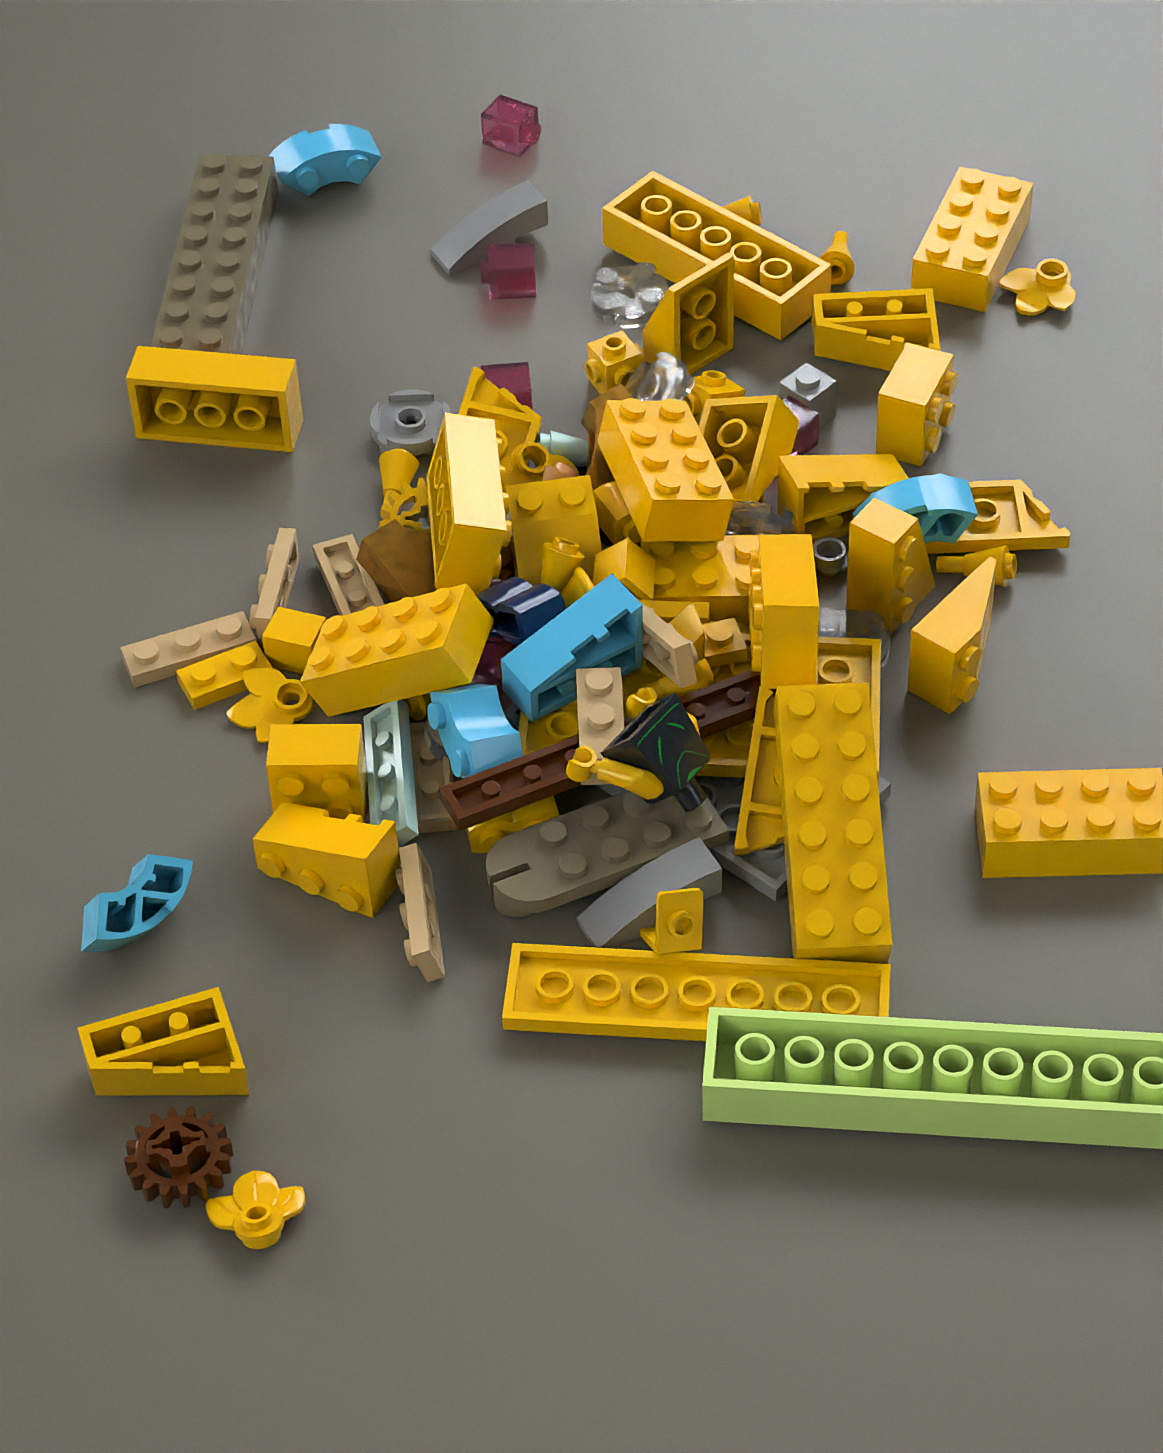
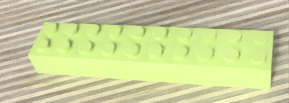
[702,1007,1163,1149]

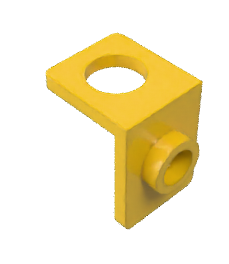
[640,888,703,954]

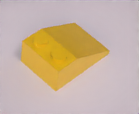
[643,252,734,384]
[698,395,800,509]
[505,475,602,586]
[907,556,997,714]

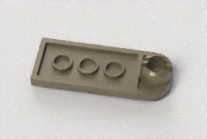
[486,791,729,918]

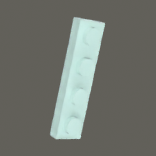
[363,700,419,847]

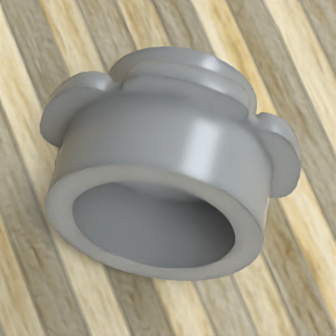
[813,537,848,576]

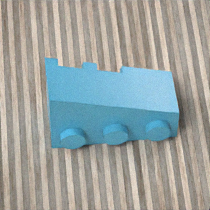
[501,573,643,722]

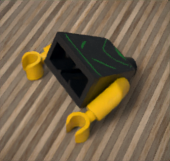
[566,687,710,812]

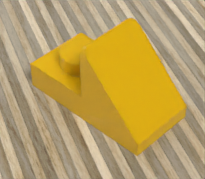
[659,604,747,677]

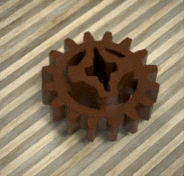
[124,1107,234,1208]

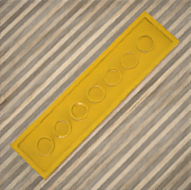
[502,943,891,1041]

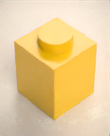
[593,538,656,600]
[262,606,327,674]

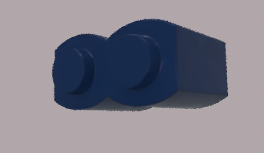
[476,577,565,645]

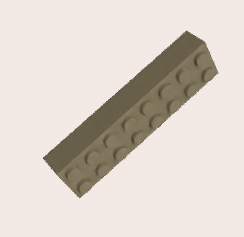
[150,154,278,354]

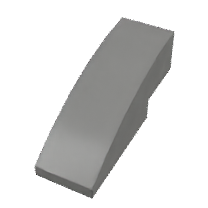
[431,180,549,276]
[577,837,722,949]

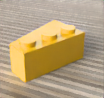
[811,288,941,371]
[777,454,909,544]
[846,498,935,636]
[252,802,400,919]
[78,987,249,1096]

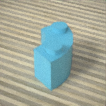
[269,124,382,197]
[853,474,978,543]
[427,684,523,778]
[81,854,193,952]

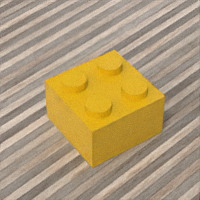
[875,342,958,467]
[266,724,368,823]

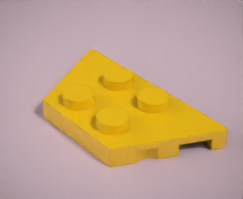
[458,366,542,492]
[925,479,1070,554]
[733,687,784,856]

